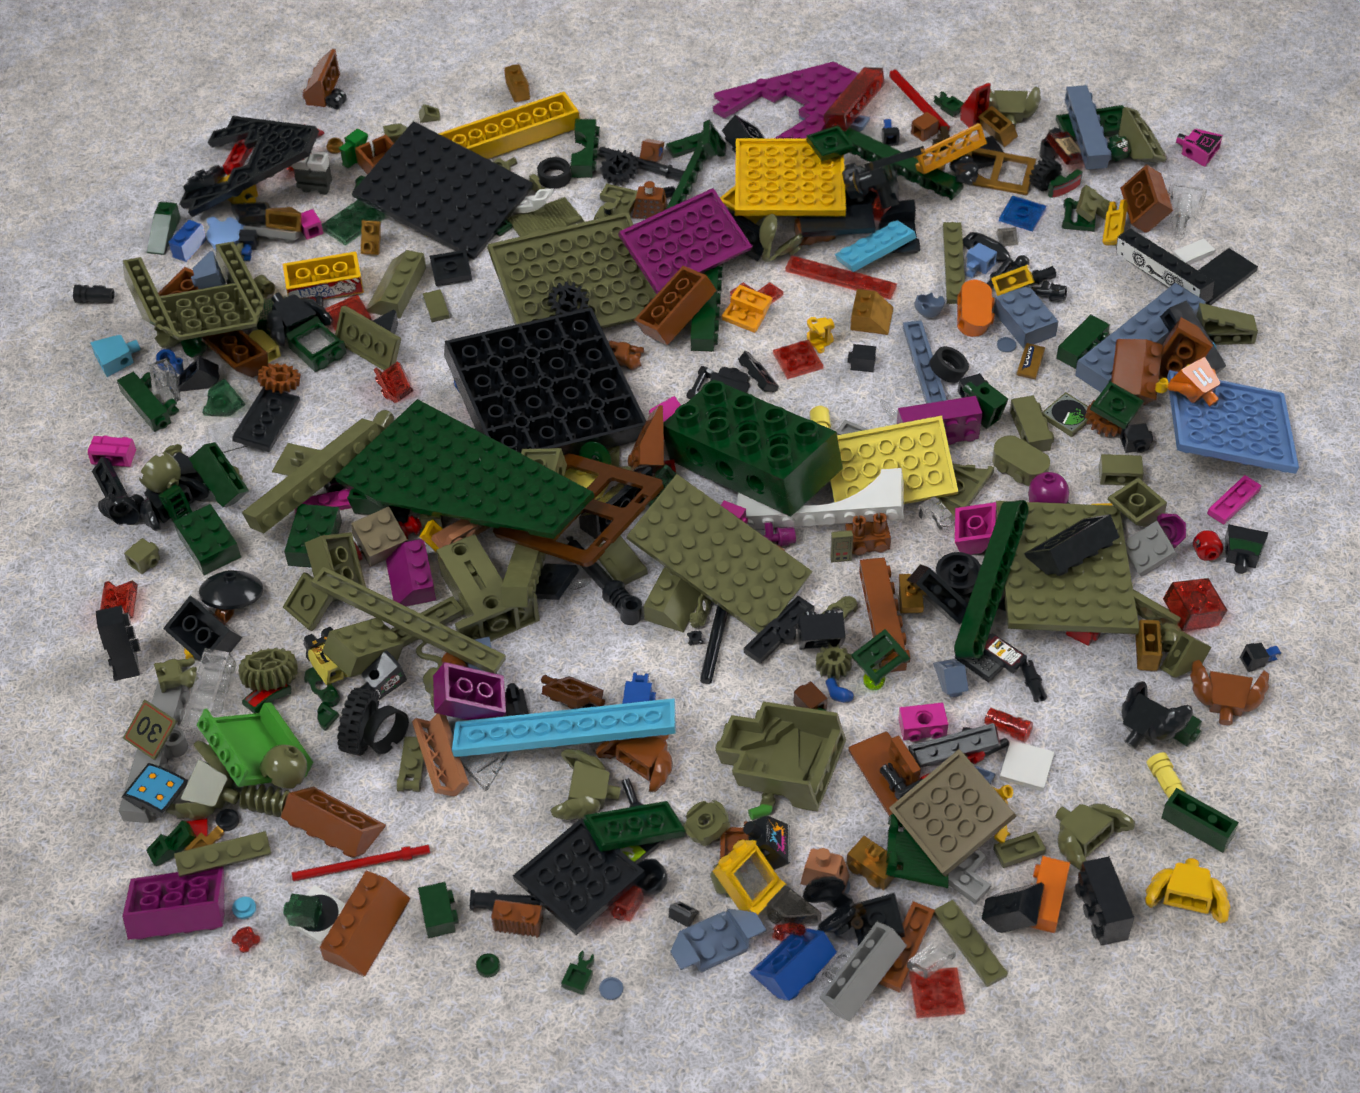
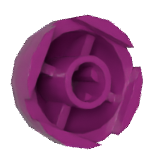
[1028,472,1069,504]

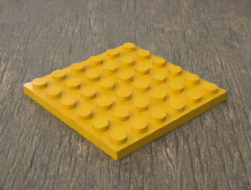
[735,138,846,216]

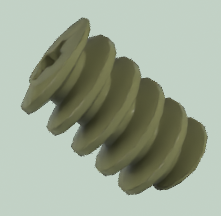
[239,784,290,818]

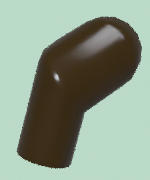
[850,903,866,929]

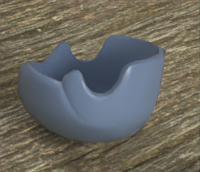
[914,293,946,318]

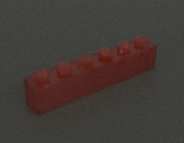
[824,67,885,131]

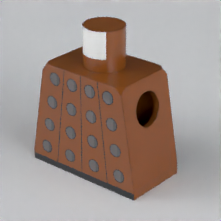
[632,181,668,219]

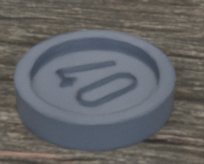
[997,337,1016,352]
[599,977,623,1000]

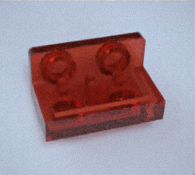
[373,361,414,403]
[100,580,138,619]

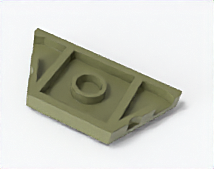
[932,463,994,526]

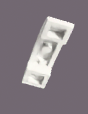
[513,188,554,213]

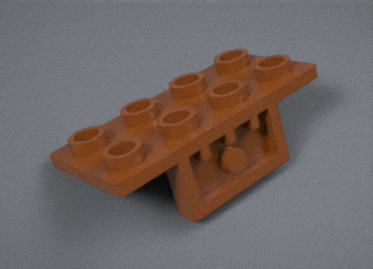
[848,731,921,817]

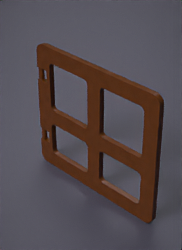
[493,454,664,567]

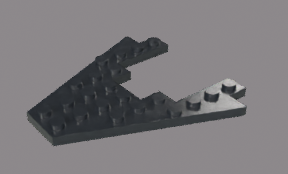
[179,116,319,217]

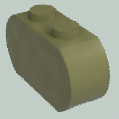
[992,435,1050,486]

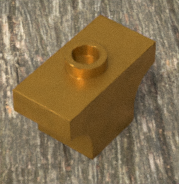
[899,574,924,614]

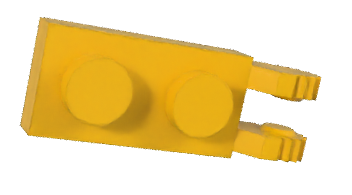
[1102,199,1128,246]

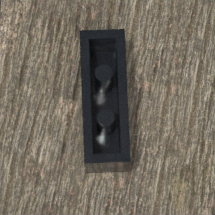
[907,564,968,625]

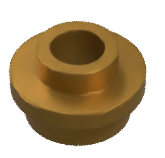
[326,138,344,153]

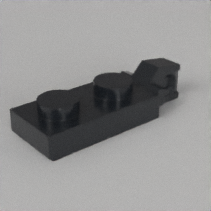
[738,351,779,392]

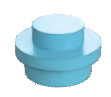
[232,897,256,919]

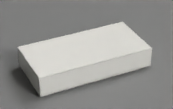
[1173,238,1215,265]

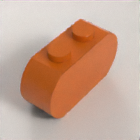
[957,280,995,337]

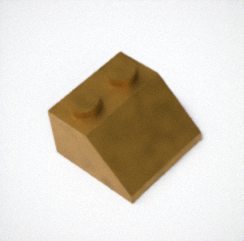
[850,289,894,335]

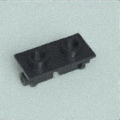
[505,683,529,716]

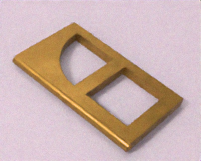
[963,148,1036,195]

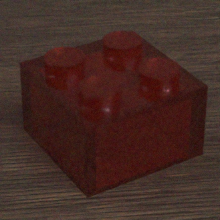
[1163,578,1228,631]

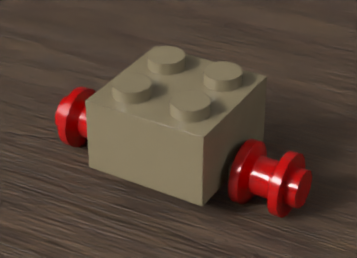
[351,507,422,567]

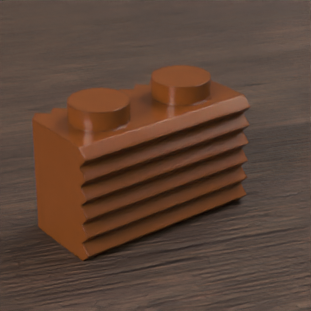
[491,900,544,938]

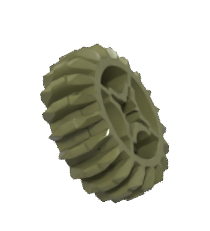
[238,647,298,692]

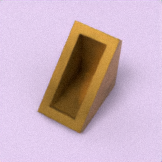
[266,207,301,232]

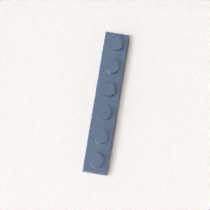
[903,320,947,403]

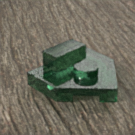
[202,378,246,416]

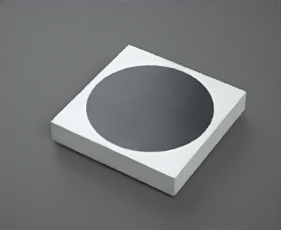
[284,885,345,945]

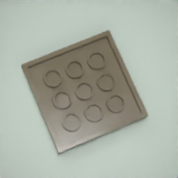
[889,749,1017,876]

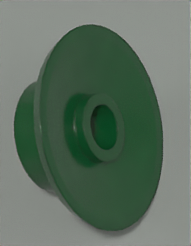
[579,442,611,465]

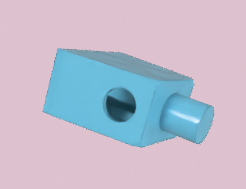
[90,335,141,377]

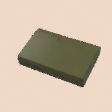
[598,535,648,585]

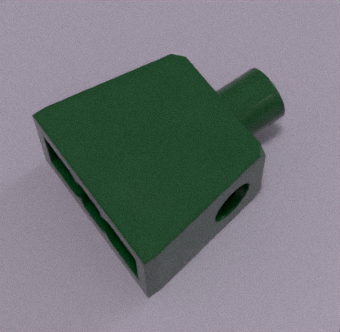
[963,381,1008,429]

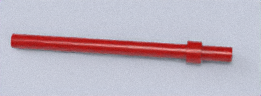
[292,844,430,881]

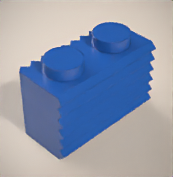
[168,220,207,262]

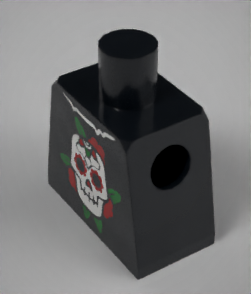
[360,650,407,700]

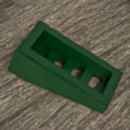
[158,485,192,521]

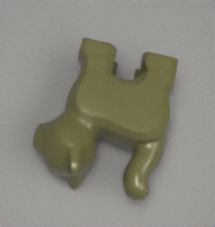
[154,658,199,693]

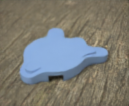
[206,217,245,251]

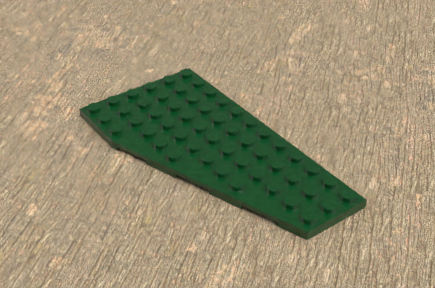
[334,399,594,539]

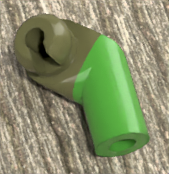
[748,792,776,820]

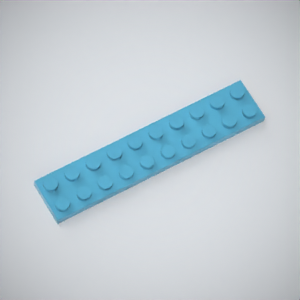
[452,698,676,757]

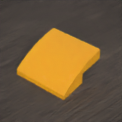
[721,285,772,333]

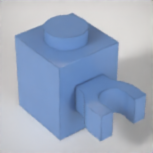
[966,243,997,278]

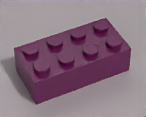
[897,396,982,445]

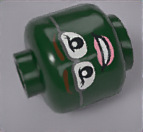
[1107,134,1131,162]

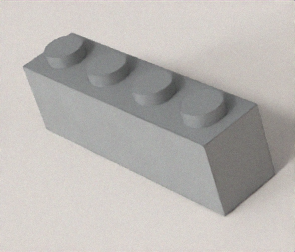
[819,922,907,1022]

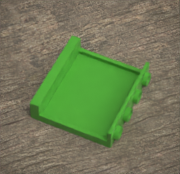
[197,702,313,787]

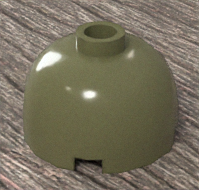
[139,452,181,493]
[260,744,307,789]

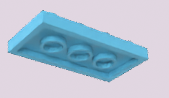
[835,220,917,272]

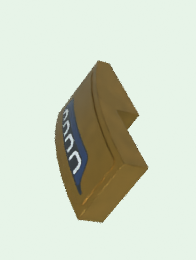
[1017,343,1046,380]

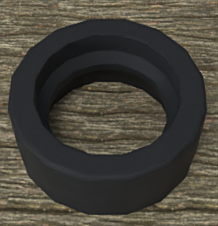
[537,157,571,189]
[930,346,969,383]

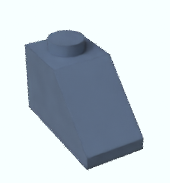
[933,659,969,697]

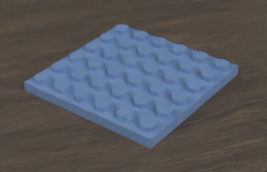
[1167,370,1299,474]

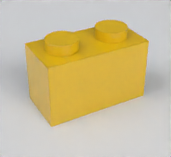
[991,265,1035,296]

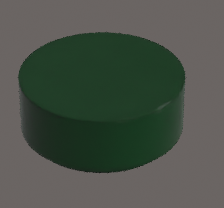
[476,953,500,978]

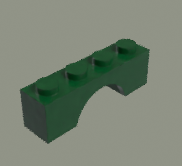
[570,119,600,178]

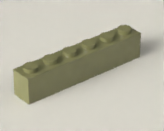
[501,544,546,607]

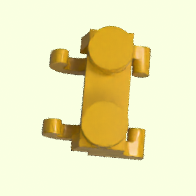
[806,317,835,354]

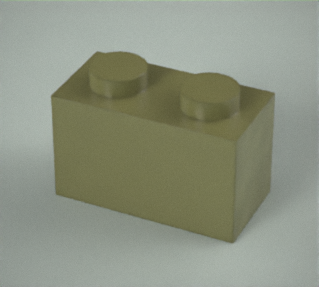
[1099,454,1144,486]

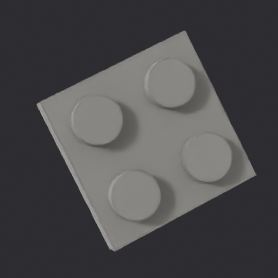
[1125,521,1178,576]

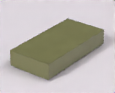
[422,289,450,323]

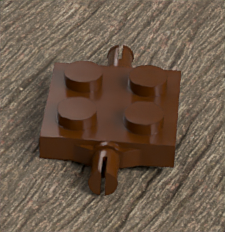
[541,675,605,709]

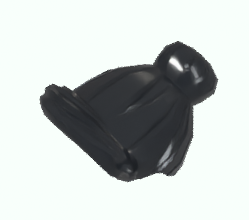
[98,493,144,525]

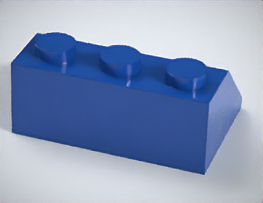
[749,927,838,1001]

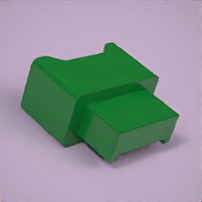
[339,128,368,168]

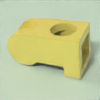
[249,330,281,363]

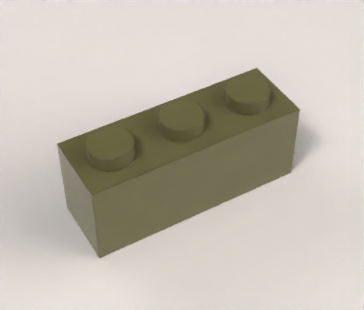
[1009,395,1054,452]

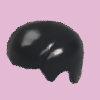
[634,859,668,896]

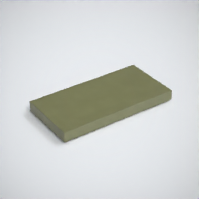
[335,306,402,374]

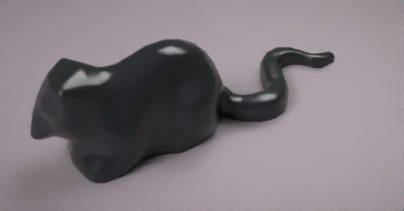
[949,154,979,185]

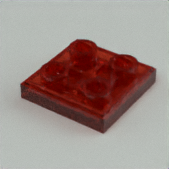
[773,340,823,379]
[909,967,965,1018]

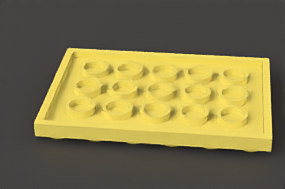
[830,416,958,504]

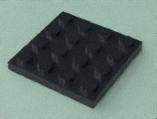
[513,818,645,936]

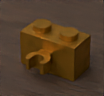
[846,836,901,890]

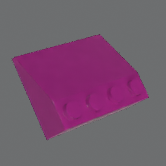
[122,867,225,940]

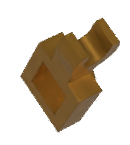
[185,825,224,851]

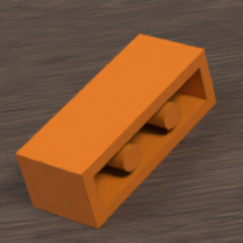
[1031,856,1070,933]

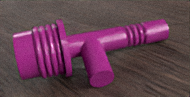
[763,521,796,547]

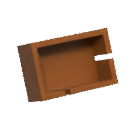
[355,134,394,174]

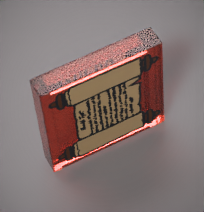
[1046,131,1083,165]

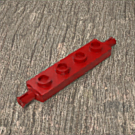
[223,139,253,175]

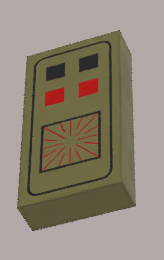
[830,530,853,563]

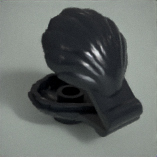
[803,875,856,936]

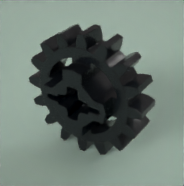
[600,150,640,186]
[547,281,589,316]

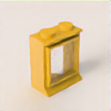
[713,840,787,915]

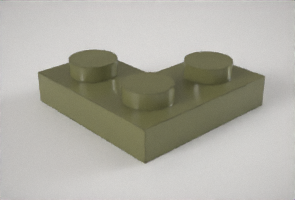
[600,183,637,215]
[1076,185,1110,222]

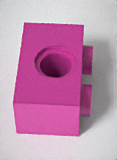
[898,702,948,742]

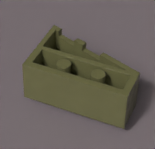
[1196,303,1258,345]

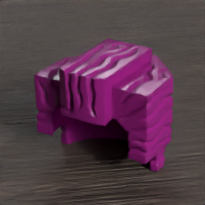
[1157,514,1186,548]

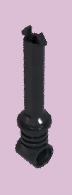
[566,536,642,625]

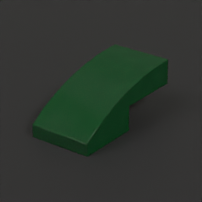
[146,820,196,866]

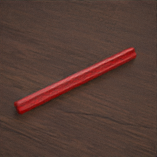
[889,69,950,131]

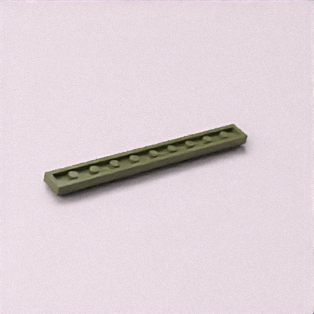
[311,567,506,674]

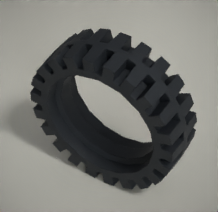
[337,688,379,756]

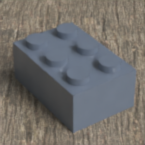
[994,285,1058,349]

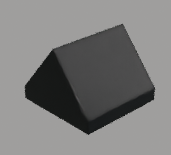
[668,901,699,927]

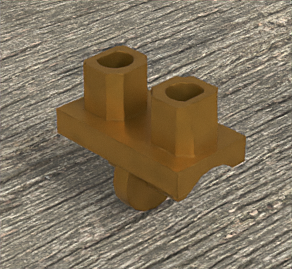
[361,220,381,255]

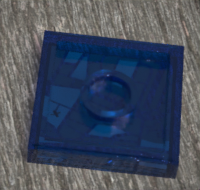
[999,195,1046,232]

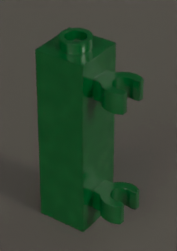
[117,371,179,432]

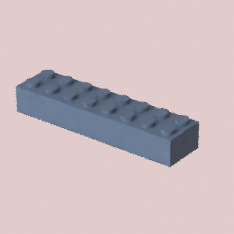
[1075,283,1206,392]

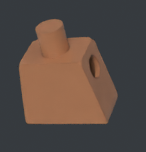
[800,848,850,892]

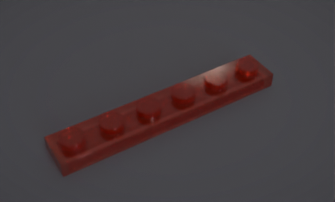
[785,256,897,300]

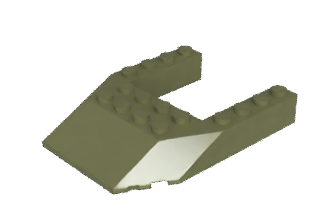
[122,242,265,341]

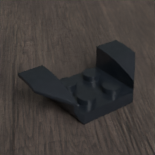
[878,199,920,253]

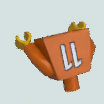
[1155,357,1220,407]

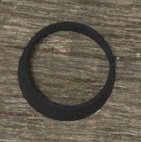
[363,706,409,754]

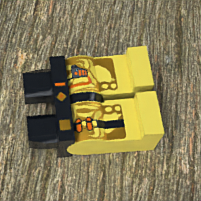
[303,627,348,685]

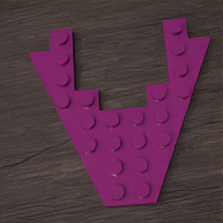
[713,61,858,139]

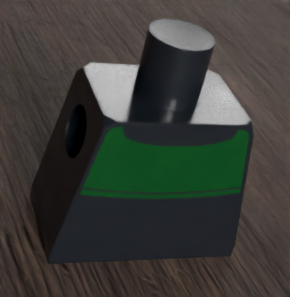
[1225,524,1269,574]

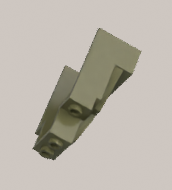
[715,701,846,812]

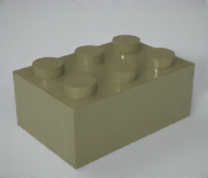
[322,618,405,678]

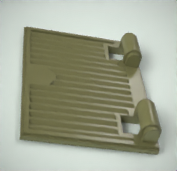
[507,197,585,237]

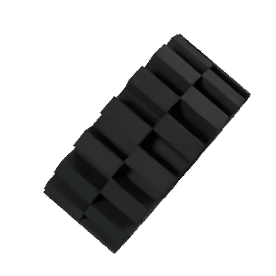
[1029,156,1062,192]

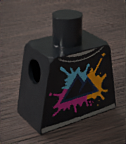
[743,816,790,870]

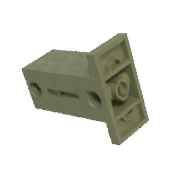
[436,534,540,642]

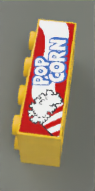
[282,251,364,301]

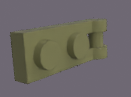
[397,736,424,792]

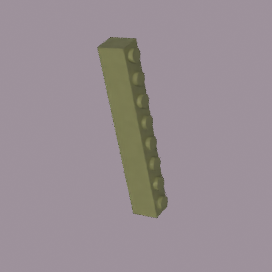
[242,418,381,534]

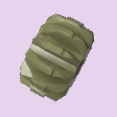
[816,644,852,681]

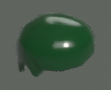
[181,336,208,358]

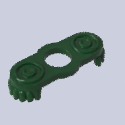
[304,667,340,708]

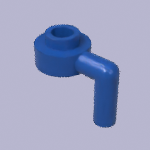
[156,349,184,374]

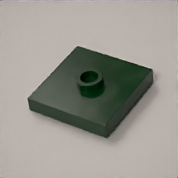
[806,126,855,161]
[1090,382,1144,430]

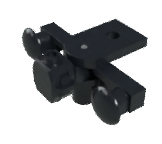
[842,146,925,209]

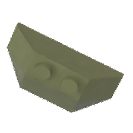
[1119,107,1167,162]

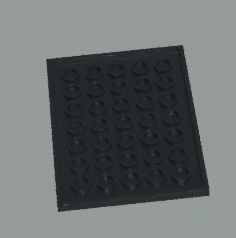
[352,121,533,260]

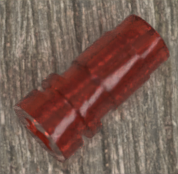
[984,707,1033,743]

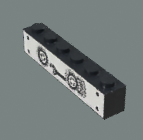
[1116,228,1214,302]

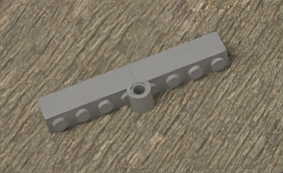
[118,666,190,823]

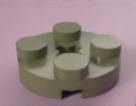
[684,800,730,846]

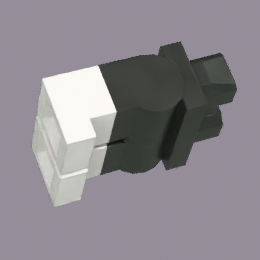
[291,151,332,195]

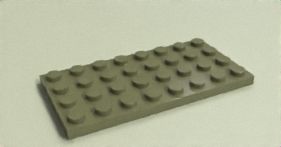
[626,474,812,634]

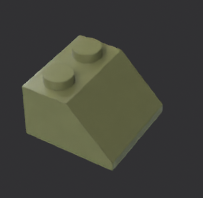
[1107,478,1167,527]

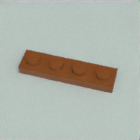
[878,901,935,993]

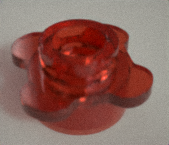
[232,927,260,953]

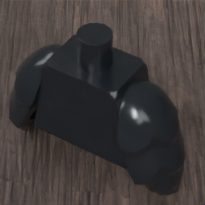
[266,292,333,347]
[140,476,210,531]
[1121,681,1193,749]

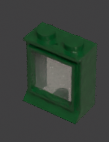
[286,316,347,372]

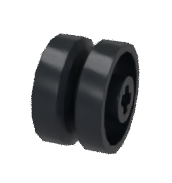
[935,552,981,603]

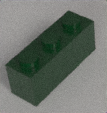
[1056,314,1110,369]
[188,442,249,508]
[1161,788,1239,853]

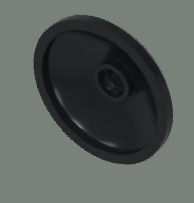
[199,570,263,610]

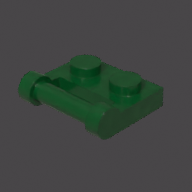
[1062,198,1096,232]
[851,629,910,686]

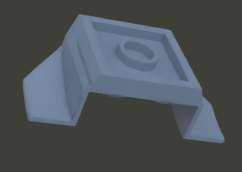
[670,909,767,972]

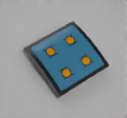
[122,763,188,817]

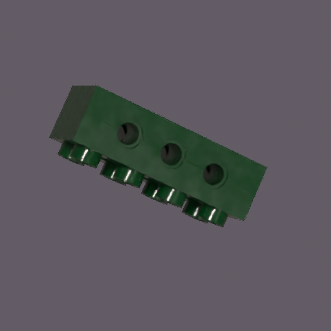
[663,379,843,517]

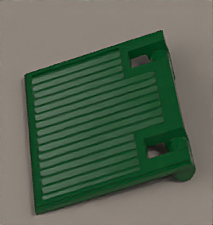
[885,813,949,888]

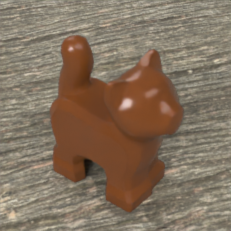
[609,341,644,370]

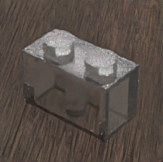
[149,358,181,405]

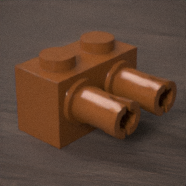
[845,513,891,555]

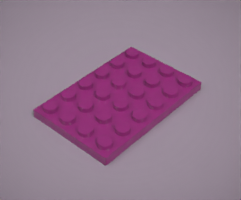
[618,188,752,294]

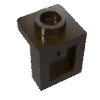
[932,126,950,153]

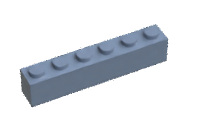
[1064,85,1111,170]

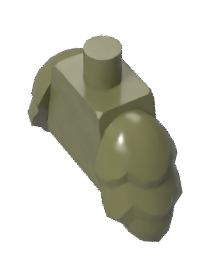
[988,86,1041,127]
[166,740,240,820]
[550,748,621,821]
[1055,803,1135,870]

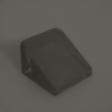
[996,227,1018,246]

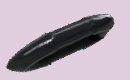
[962,232,1010,262]

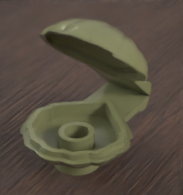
[759,214,803,262]

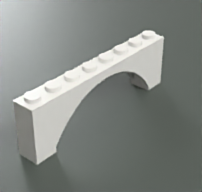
[737,468,904,529]

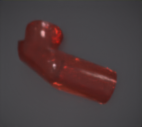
[772,923,806,941]

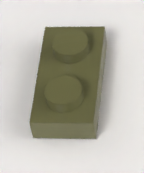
[993,831,1046,868]

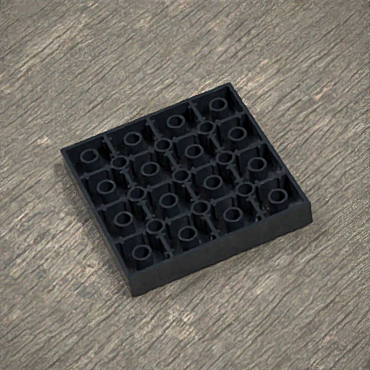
[444,307,646,456]

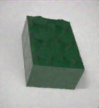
[173,504,241,575]
[284,504,342,568]

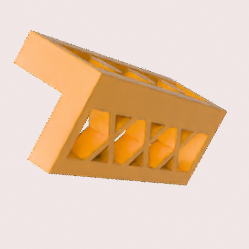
[915,123,987,174]

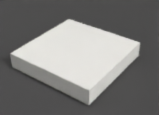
[999,740,1054,792]

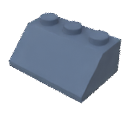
[191,251,227,289]

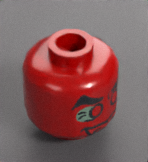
[1193,530,1223,561]

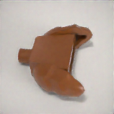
[1190,660,1269,726]
[595,735,673,793]

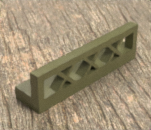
[1133,589,1186,628]

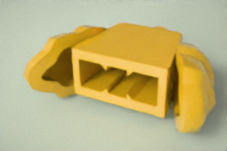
[1145,858,1230,923]

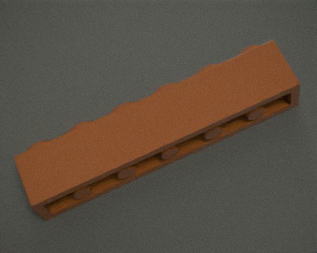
[859,557,910,672]

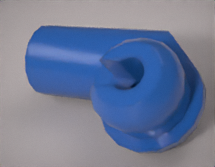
[825,678,854,703]

